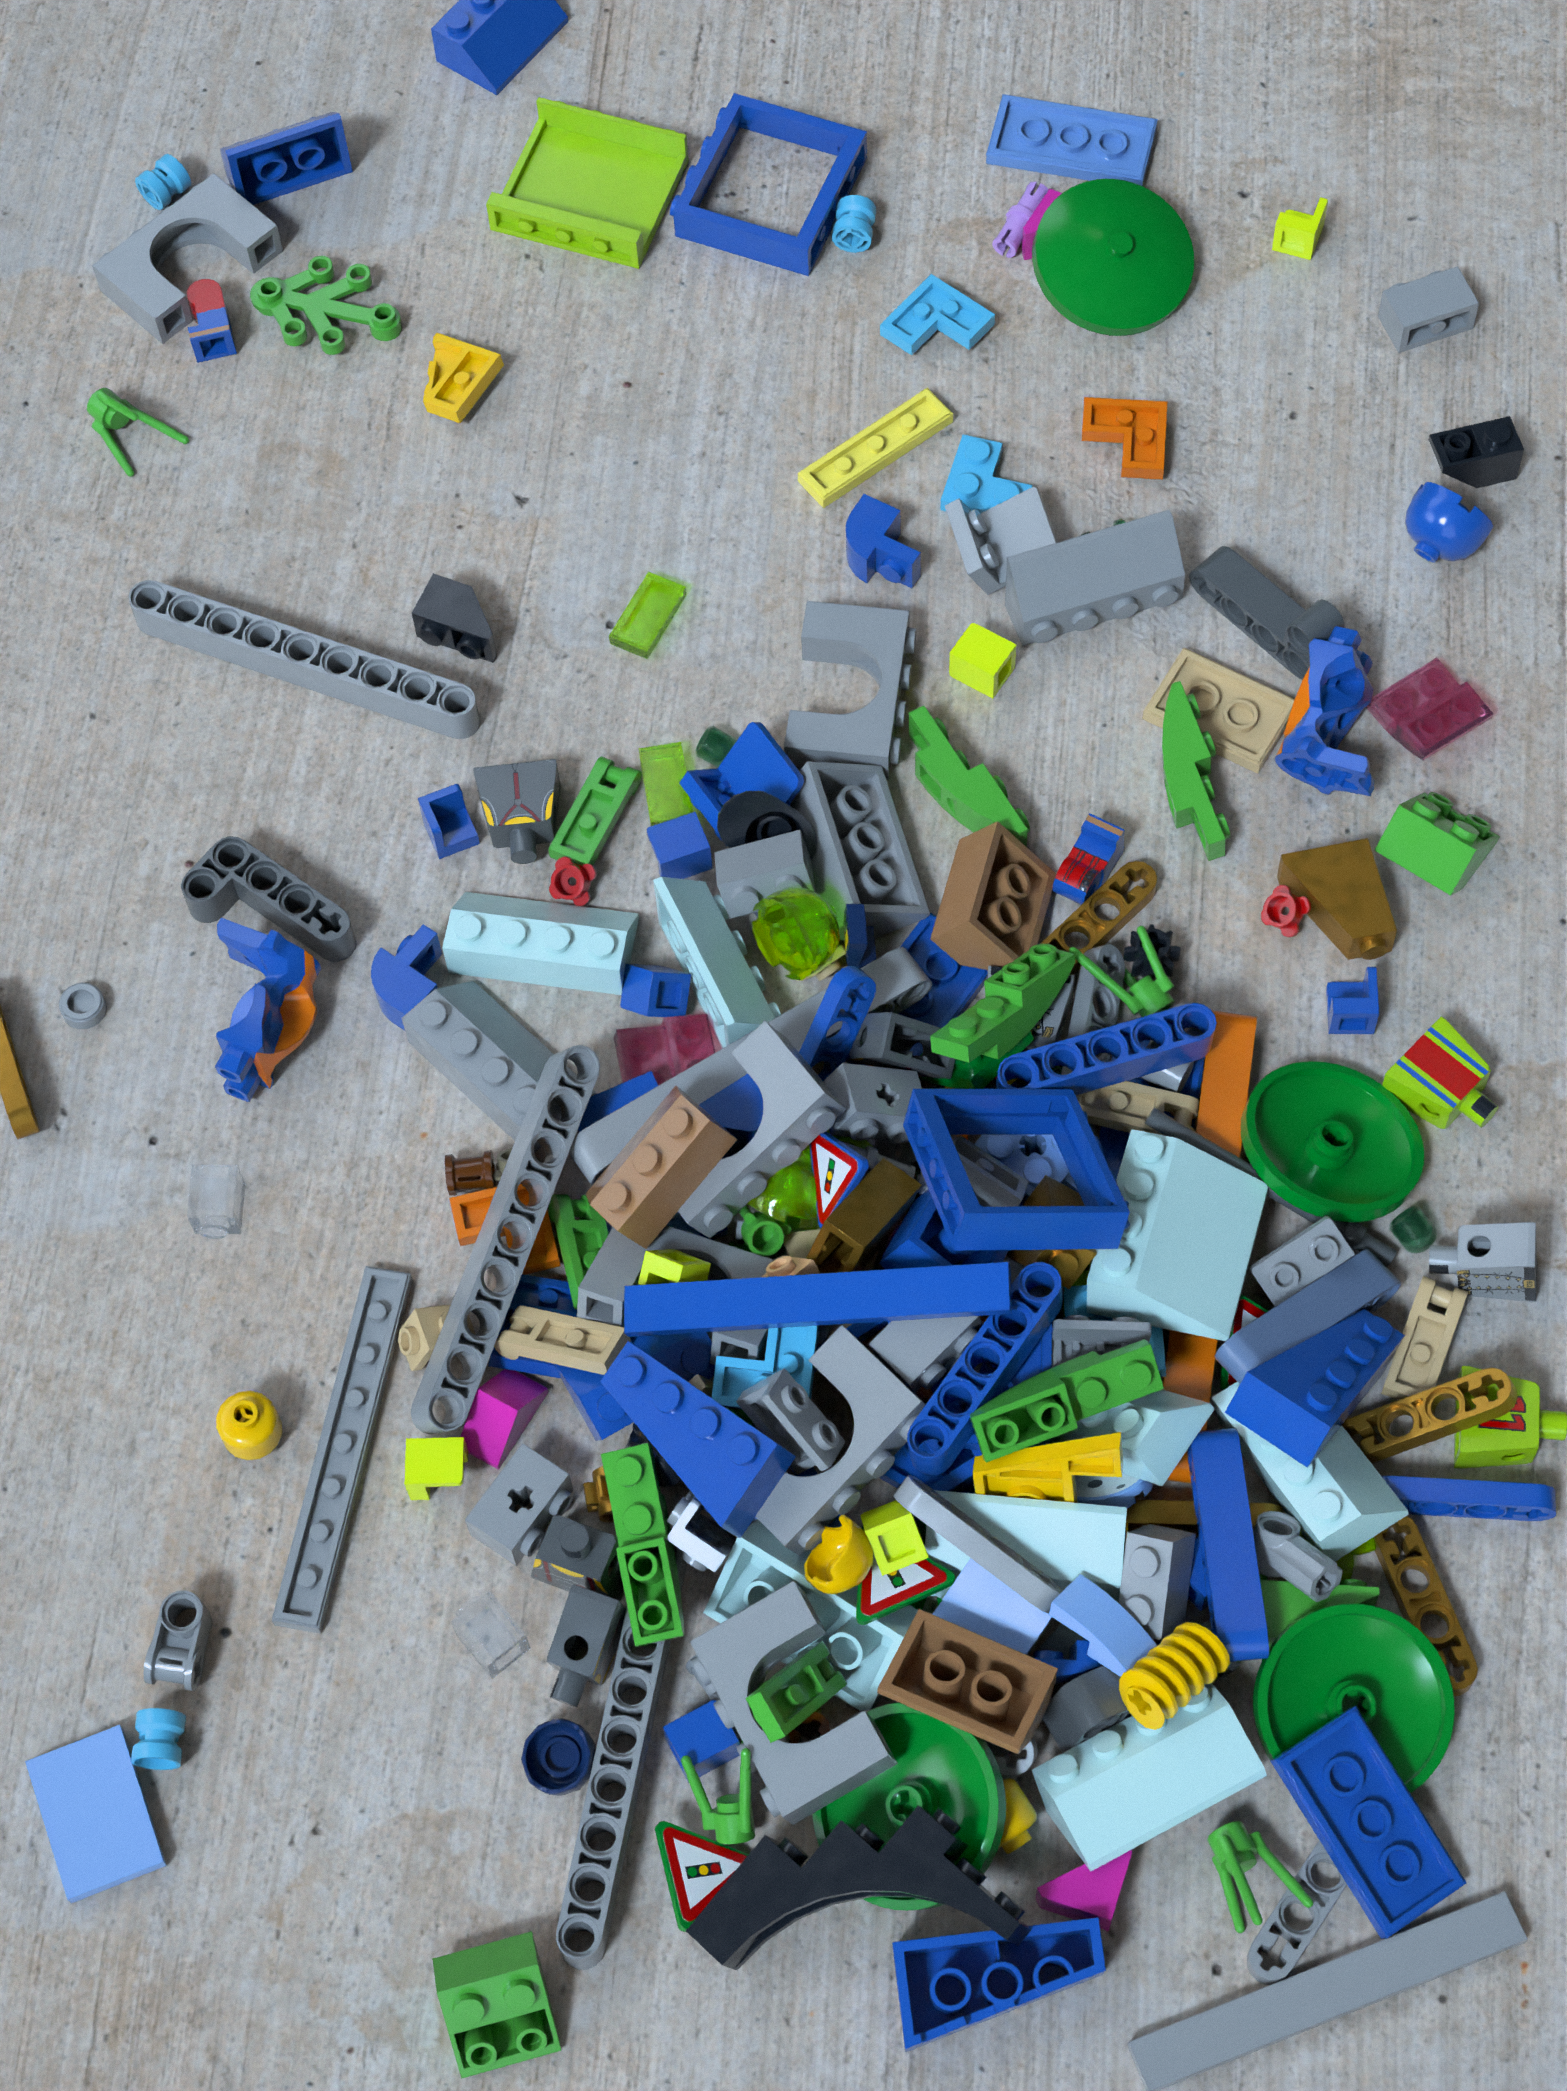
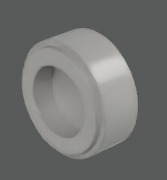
[59,983,107,1029]

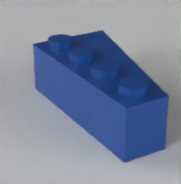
[1224,1309,1405,1468]
[600,1341,796,1538]
[892,1917,1106,2052]

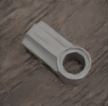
[1253,1511,1343,1602]

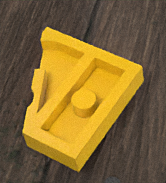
[423,333,504,423]

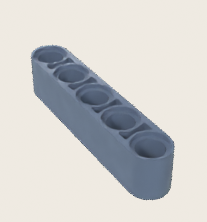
[1214,1249,1401,1384]

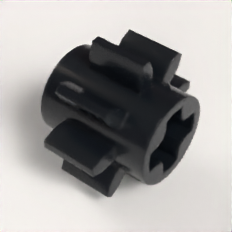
[1123,924,1181,981]

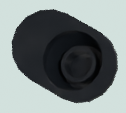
[717,791,817,859]

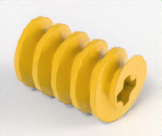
[1119,1622,1230,1730]

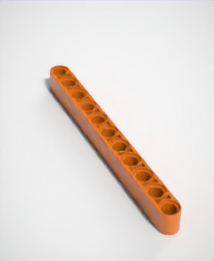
[1162,1010,1257,1484]

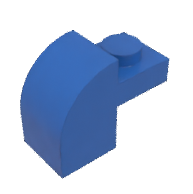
[845,494,921,588]
[371,924,442,1031]

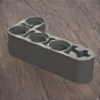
[1189,546,1345,680]
[181,836,356,962]
[1042,1620,1241,1753]

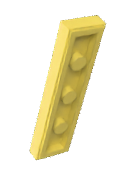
[798,387,953,508]

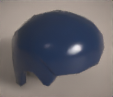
[521,1718,596,1796]

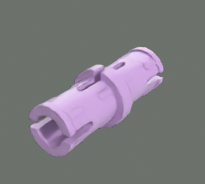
[992,182,1049,258]

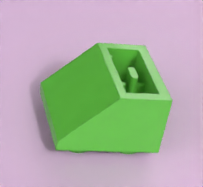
[1374,792,1500,896]
[432,1931,562,2079]

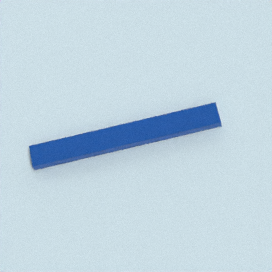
[624,1262,1012,1337]

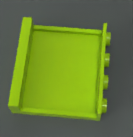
[486,97,689,269]

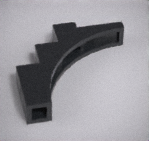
[686,1805,1031,1970]

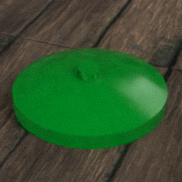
[1032,179,1194,336]
[1240,1061,1425,1222]
[1253,1604,1455,1793]
[812,1703,1006,1911]

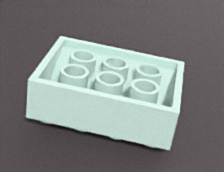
[1087,1129,1269,1341]

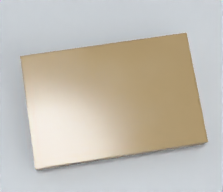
[1142,647,1295,774]

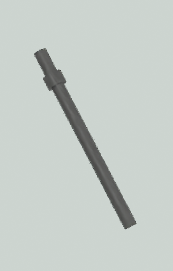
[1145,1107,1396,1267]

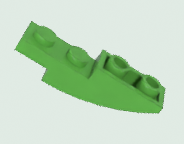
[1162,681,1231,861]
[909,705,1030,847]
[930,944,1076,1063]
[970,1339,1164,1462]
[601,1443,685,1647]

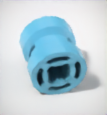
[135,154,192,210]
[832,195,877,253]
[131,1708,186,1770]

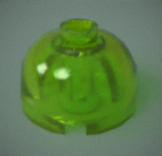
[752,887,840,980]
[747,1148,820,1230]

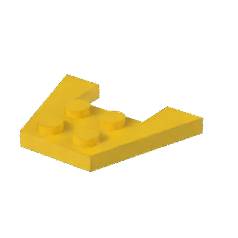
[973,1432,1129,1537]

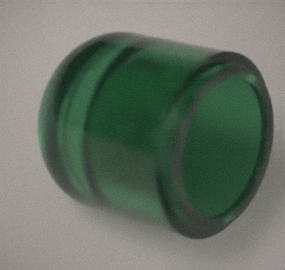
[695,725,737,767]
[1389,1206,1437,1254]

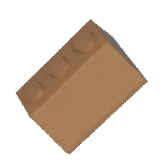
[930,821,1056,970]
[586,1085,737,1249]
[877,1609,1058,1754]

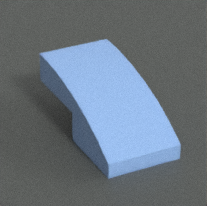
[1049,1574,1157,1677]

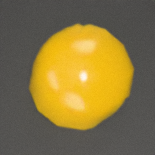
[804,1515,873,1594]

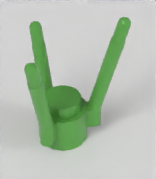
[87,388,189,477]
[1069,926,1175,1017]
[728,1192,791,1256]
[681,1739,756,1844]
[1207,1821,1313,1933]

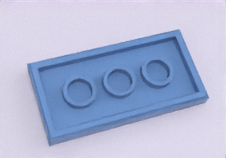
[986,94,1158,186]

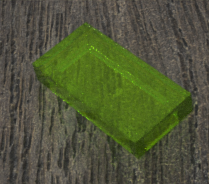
[609,571,687,659]
[638,742,693,826]

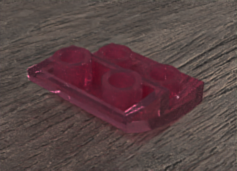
[1365,658,1493,760]
[614,1014,715,1086]

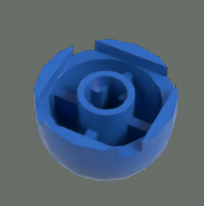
[1405,482,1494,563]

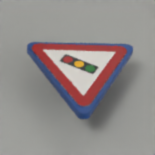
[809,1132,869,1228]

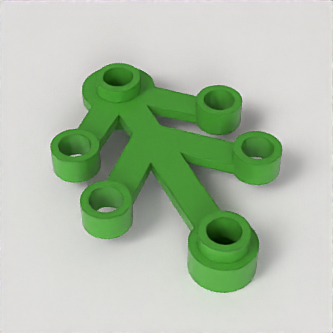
[250,256,402,355]

